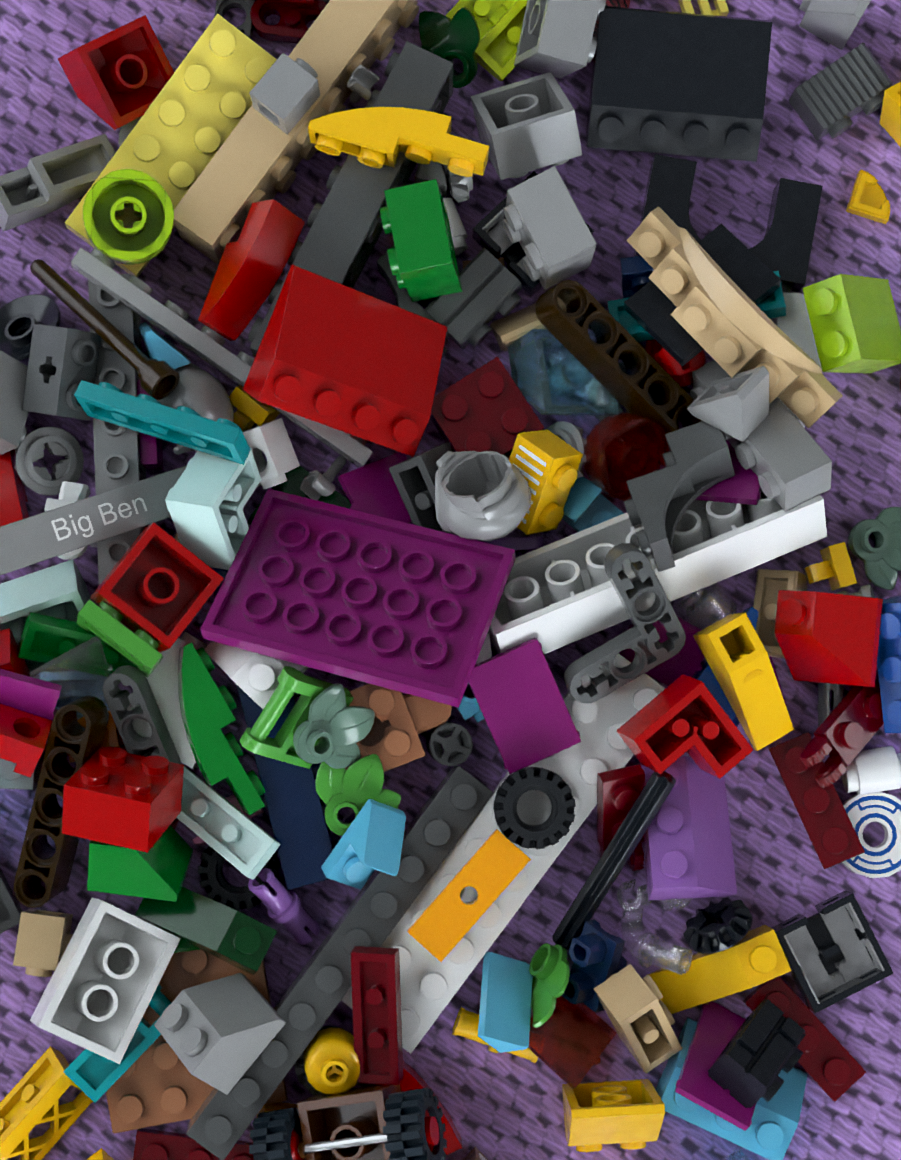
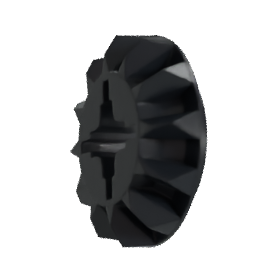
[683,897,753,954]

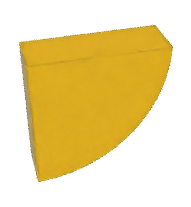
[846,169,890,224]

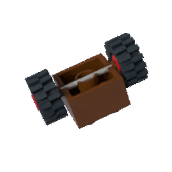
[249,1084,447,1160]

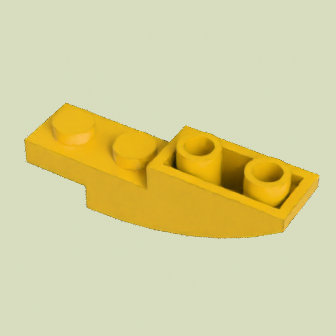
[308,107,489,177]

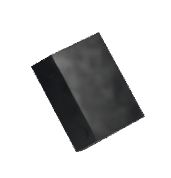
[586,6,772,162]

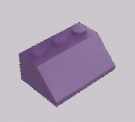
[640,756,737,901]

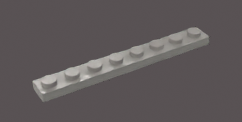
[71,248,373,467]

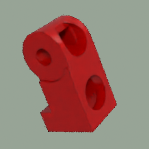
[0,704,53,778]

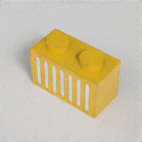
[509,429,583,535]

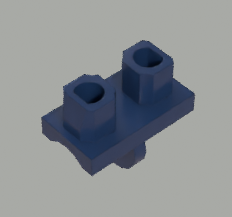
[561,919,627,1013]

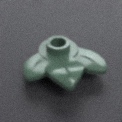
[848,507,901,590]
[293,683,375,769]

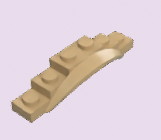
[627,207,843,429]

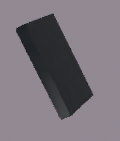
[624,224,781,367]

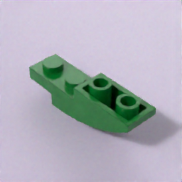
[178,642,266,815]

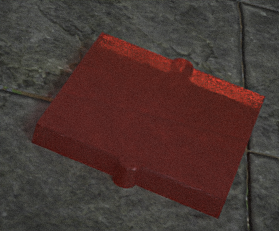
[528,996,617,1089]

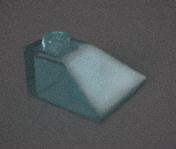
[507,329,619,416]

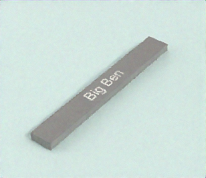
[0,465,262,575]

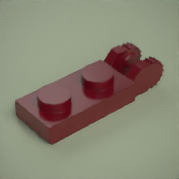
[800,679,884,788]
[597,764,645,871]

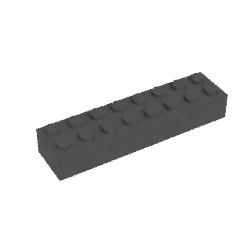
[248,41,454,358]

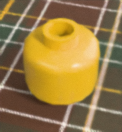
[303,1027,360,1095]

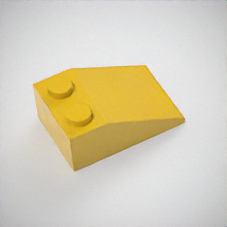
[562,1079,665,1152]

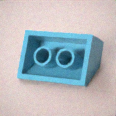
[655,1017,807,1160]

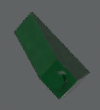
[135,887,277,975]

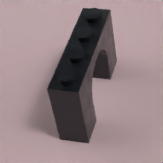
[634,154,823,293]

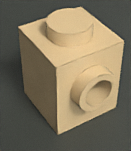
[13,908,73,977]

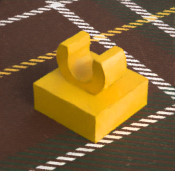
[229,385,280,432]
[804,542,857,591]

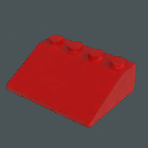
[243,264,447,457]

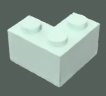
[165,447,261,570]

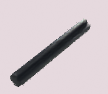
[552,771,676,950]

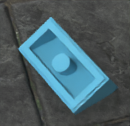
[139,322,191,369]
[478,952,533,1053]

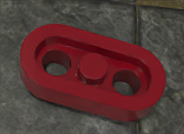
[250,0,327,44]

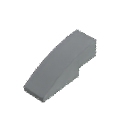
[0,134,116,232]

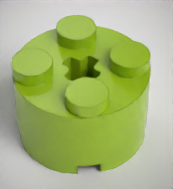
[83,169,174,265]

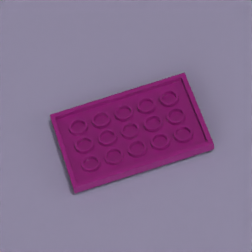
[200,489,516,708]

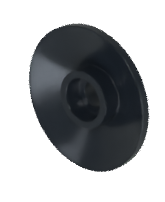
[0,294,61,361]

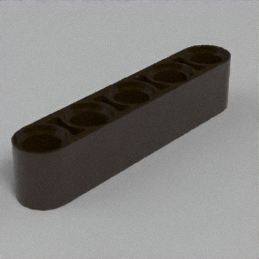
[535,280,702,448]
[14,696,109,908]

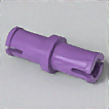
[248,868,320,945]

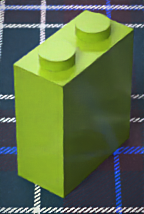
[802,274,901,373]

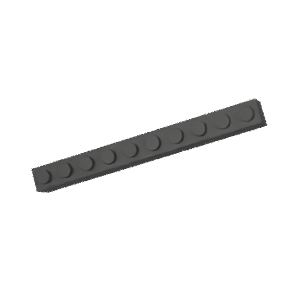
[186,766,494,1160]

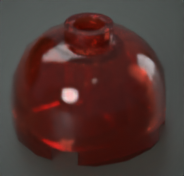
[583,412,669,501]

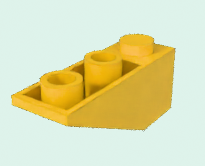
[693,613,794,751]

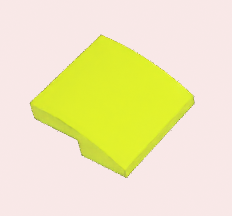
[445,0,527,81]

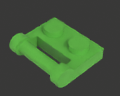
[77,599,163,678]
[239,666,354,769]

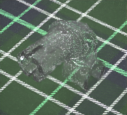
[617,879,692,975]

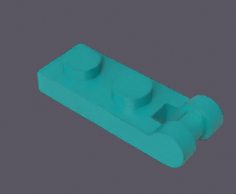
[63,984,172,1103]

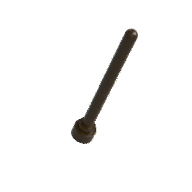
[30,259,180,400]

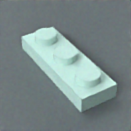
[176,766,281,880]

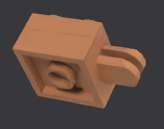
[345,684,452,772]

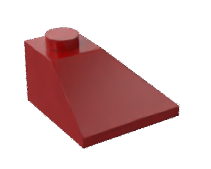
[58,15,174,130]
[774,590,883,687]

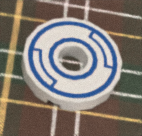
[841,792,901,878]

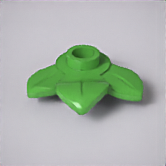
[315,754,401,836]
[529,943,570,1028]

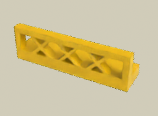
[0,1046,93,1160]

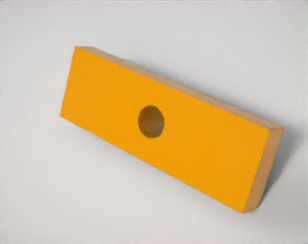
[407,829,531,962]

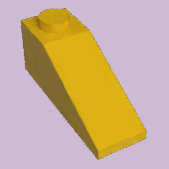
[647,925,792,1014]

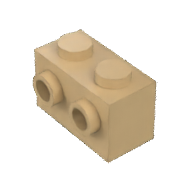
[594,964,682,1074]

